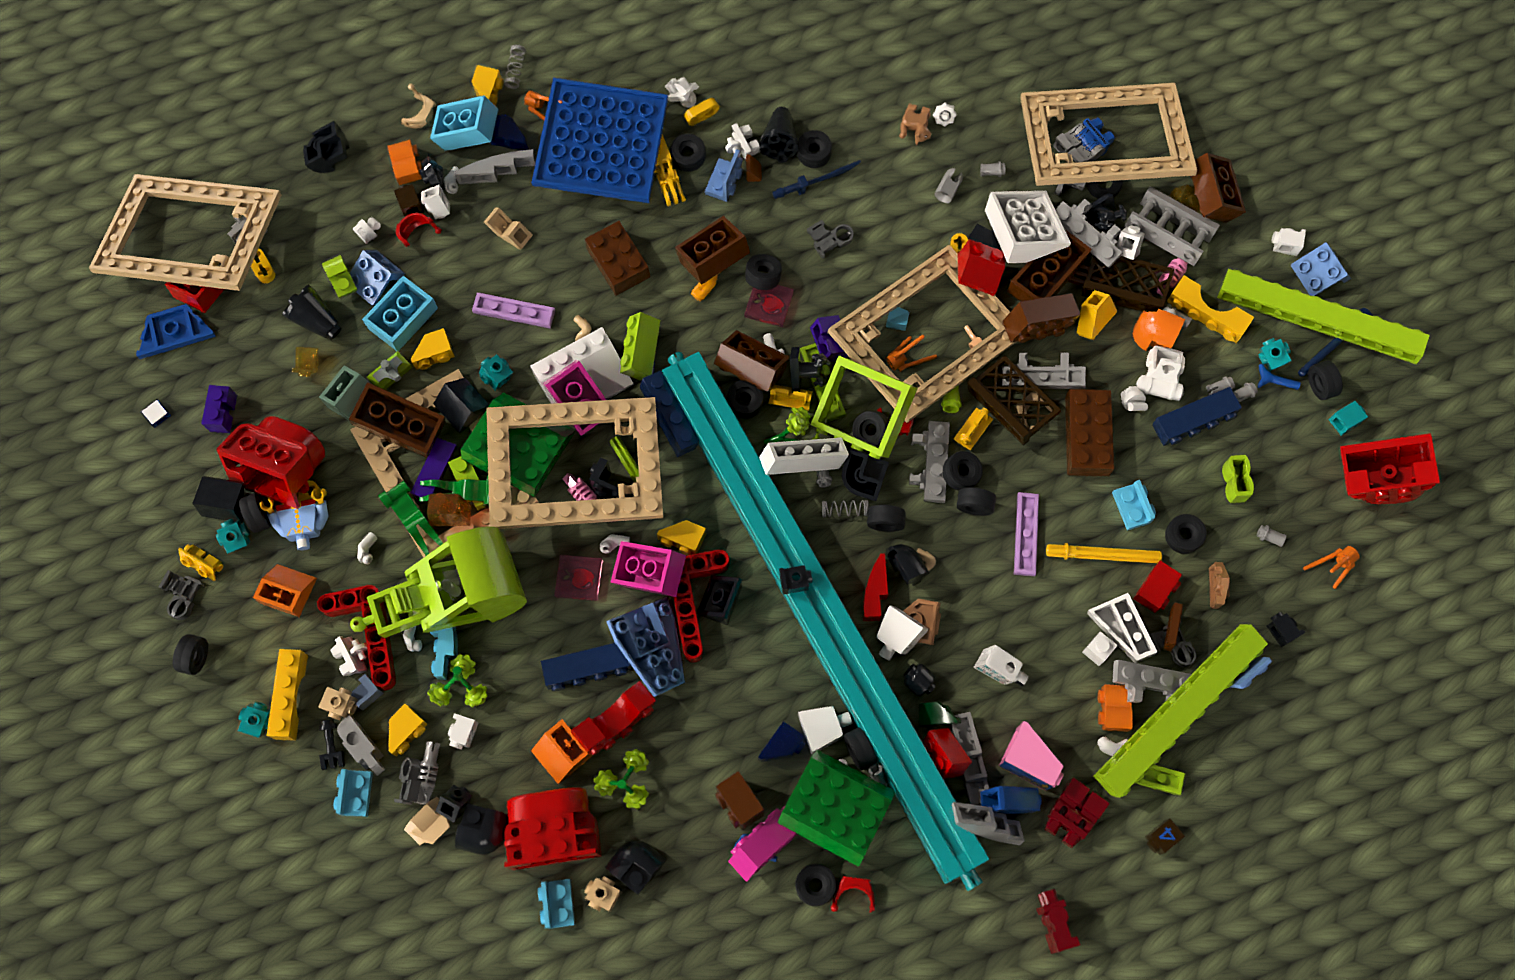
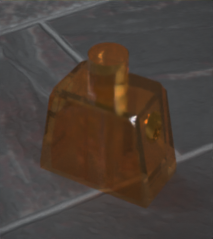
[427,493,472,526]

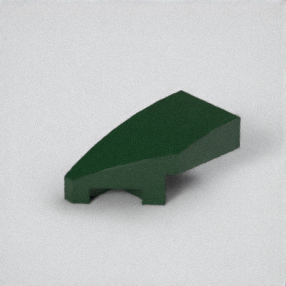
[919,702,961,727]

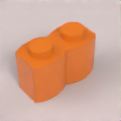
[388,140,423,185]
[1098,684,1133,732]

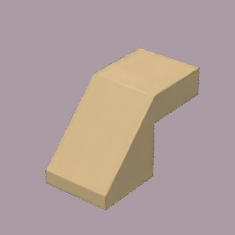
[484,207,533,250]

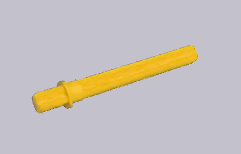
[1046,543,1162,563]

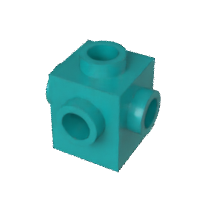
[1258,338,1291,371]
[479,354,513,391]
[216,518,250,554]
[238,702,270,738]

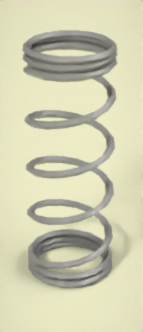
[504,45,526,89]
[822,500,869,518]

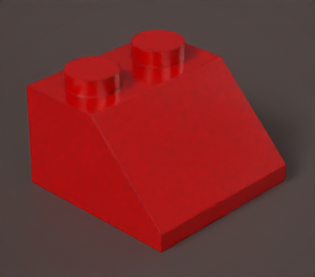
[958,239,1005,296]

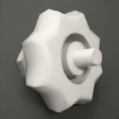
[933,103,957,127]

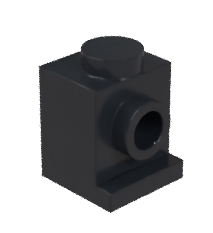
[779,565,812,595]
[1266,612,1306,647]
[435,785,472,823]

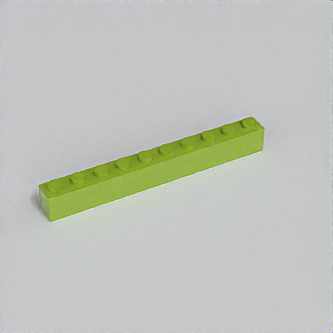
[1217,269,1430,364]
[1094,624,1268,798]

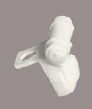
[1136,345,1185,401]

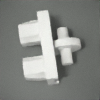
[665,77,699,108]
[725,123,760,161]
[330,636,368,676]

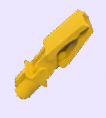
[655,135,686,207]

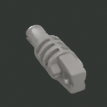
[414,742,441,805]

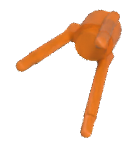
[524,90,562,121]
[885,335,937,372]
[1303,546,1360,589]

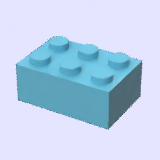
[430,96,498,151]
[362,276,438,351]

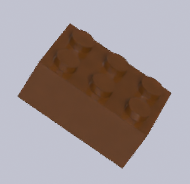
[1190,153,1246,223]
[675,216,750,285]
[585,221,650,296]
[1002,293,1081,343]
[714,330,790,392]
[715,771,764,831]

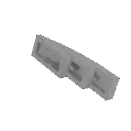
[455,149,536,184]
[950,712,989,805]
[951,802,1025,845]

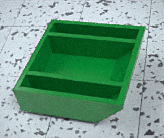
[461,393,576,497]
[777,749,896,867]

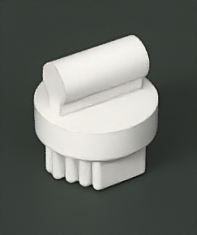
[353,217,381,244]
[1121,386,1148,411]

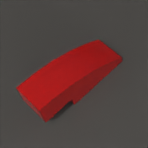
[863,553,888,622]

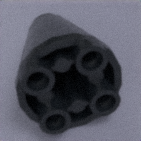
[759,107,798,163]
[282,284,342,340]

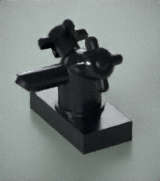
[1085,193,1127,233]
[790,347,831,393]

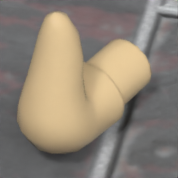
[574,315,592,341]
[916,548,936,571]

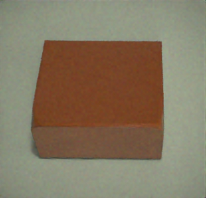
[746,154,762,182]

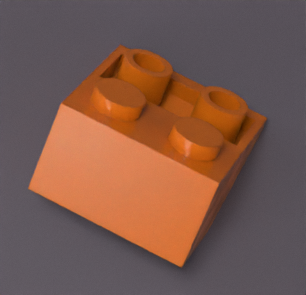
[253,564,317,618]
[531,719,592,785]

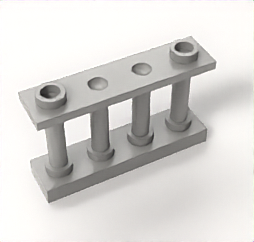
[1124,186,1220,266]

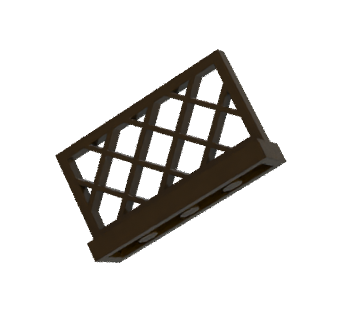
[1082,256,1175,312]
[967,355,1061,446]

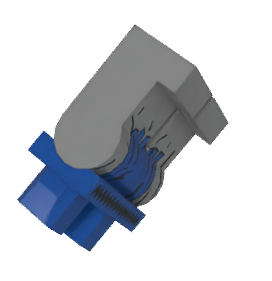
[1054,117,1115,163]

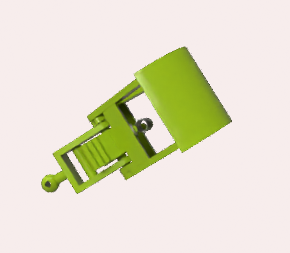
[350,527,527,638]

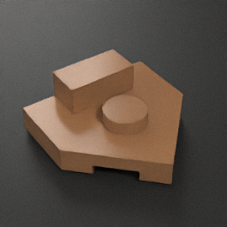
[1209,562,1230,609]
[903,599,941,645]

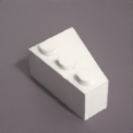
[1087,593,1157,663]

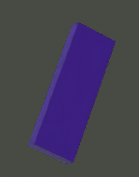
[410,438,457,502]

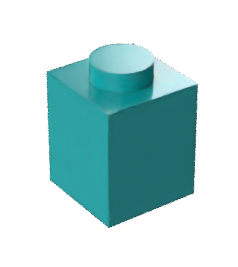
[1328,400,1368,436]

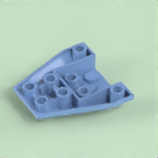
[606,597,685,697]

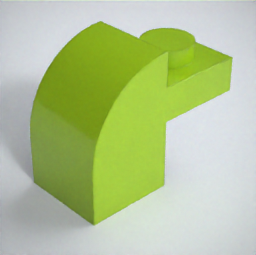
[322,255,358,299]

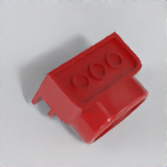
[216,416,325,509]
[1340,433,1440,504]
[504,787,602,870]

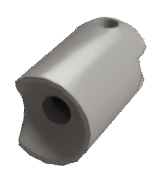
[934,168,963,203]

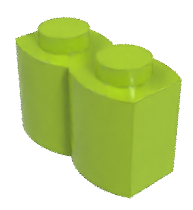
[1222,455,1254,503]

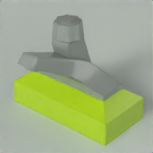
[367,351,412,390]

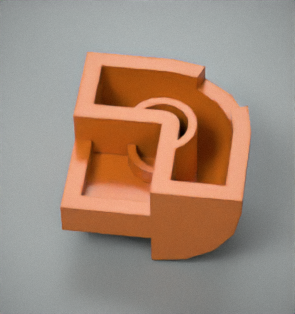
[1133,309,1185,351]

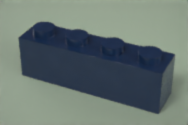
[639,371,700,458]
[1152,387,1242,446]
[541,643,633,691]

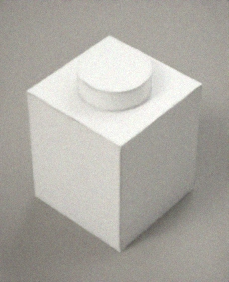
[1082,631,1118,666]

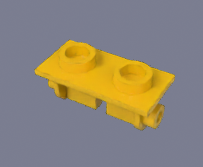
[769,385,813,411]
[953,407,993,451]
[178,544,223,581]

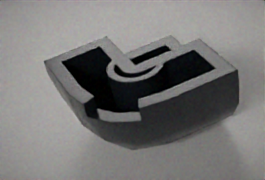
[303,121,350,173]
[842,449,889,501]
[885,544,930,586]
[455,803,509,855]
[605,841,667,895]

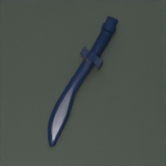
[772,160,861,199]

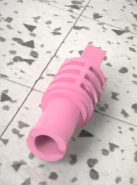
[1157,258,1188,296]
[562,473,598,501]

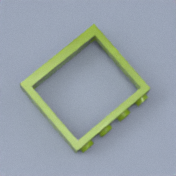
[811,356,918,460]

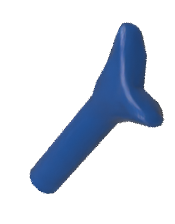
[1258,364,1301,390]

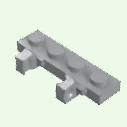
[1055,199,1123,268]
[1002,353,1086,389]
[909,421,950,503]
[1113,660,1192,703]

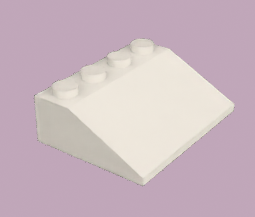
[985,191,1071,263]
[531,327,634,404]

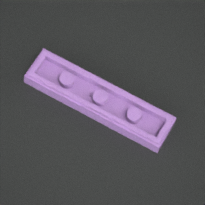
[472,292,555,328]
[1014,492,1039,576]

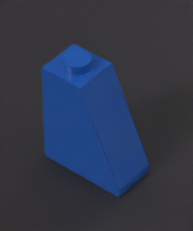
[980,786,1041,814]

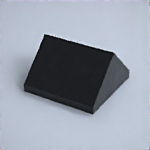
[433,378,489,433]
[192,476,244,523]
[696,575,742,625]

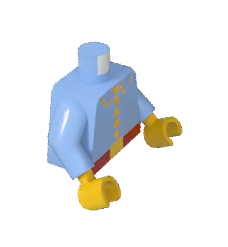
[260,488,329,551]

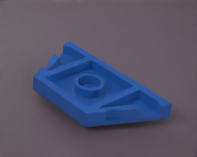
[136,304,216,359]

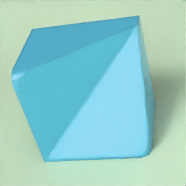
[886,307,909,331]

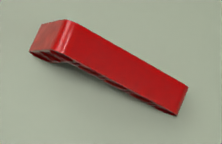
[674,550,730,663]
[317,585,396,690]

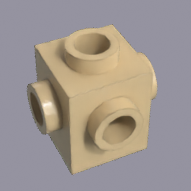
[318,687,358,721]
[585,876,622,912]

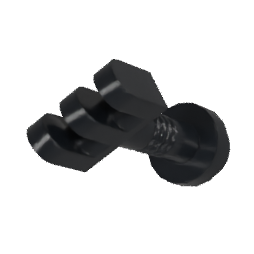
[319,719,345,770]

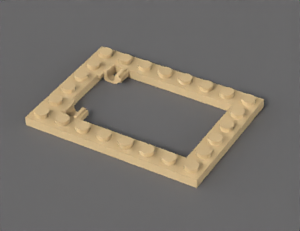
[1020,83,1197,186]
[89,174,282,291]
[828,245,1018,423]
[350,369,539,562]
[487,397,663,529]

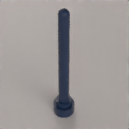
[1298,308,1373,377]

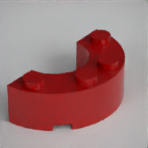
[571,681,656,756]

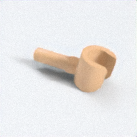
[964,325,982,349]

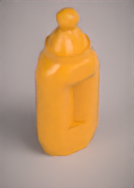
[691,273,720,301]

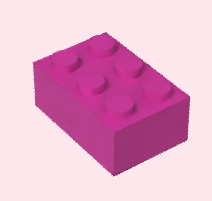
[542,360,606,436]
[611,541,686,597]
[728,806,797,882]

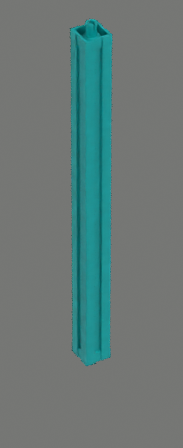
[662,351,989,891]

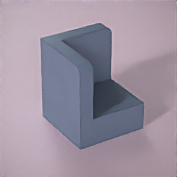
[351,674,384,710]

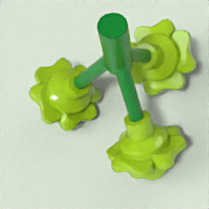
[764,407,821,446]
[427,654,488,707]
[594,749,649,810]

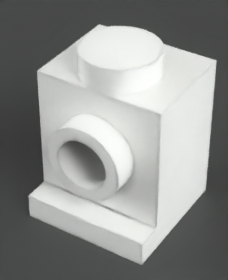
[421,185,450,219]
[1116,225,1145,260]
[1272,228,1306,256]
[448,713,479,750]

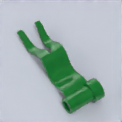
[419,476,489,507]
[378,480,443,556]

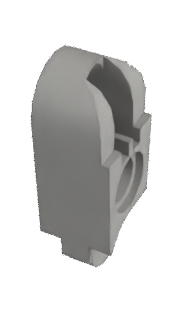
[337,715,385,776]

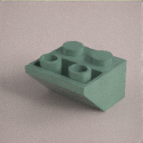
[319,365,371,420]

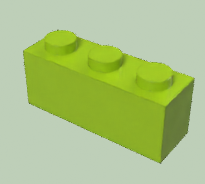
[620,312,661,380]

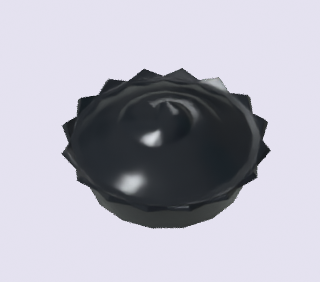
[419,154,444,190]

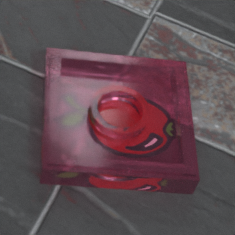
[744,285,794,328]
[555,555,603,601]

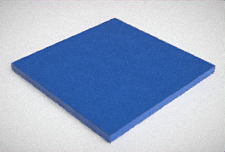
[532,78,669,203]

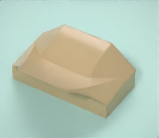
[404,797,450,845]

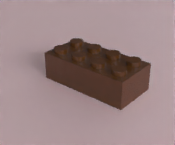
[1007,230,1092,302]
[349,382,446,458]
[1065,389,1114,477]

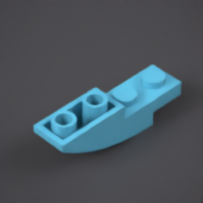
[430,627,458,680]

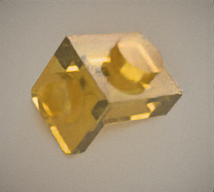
[1170,184,1200,212]
[292,346,318,377]

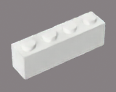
[759,438,849,475]

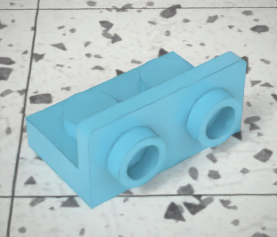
[1112,480,1156,531]
[334,769,373,817]
[538,879,575,929]

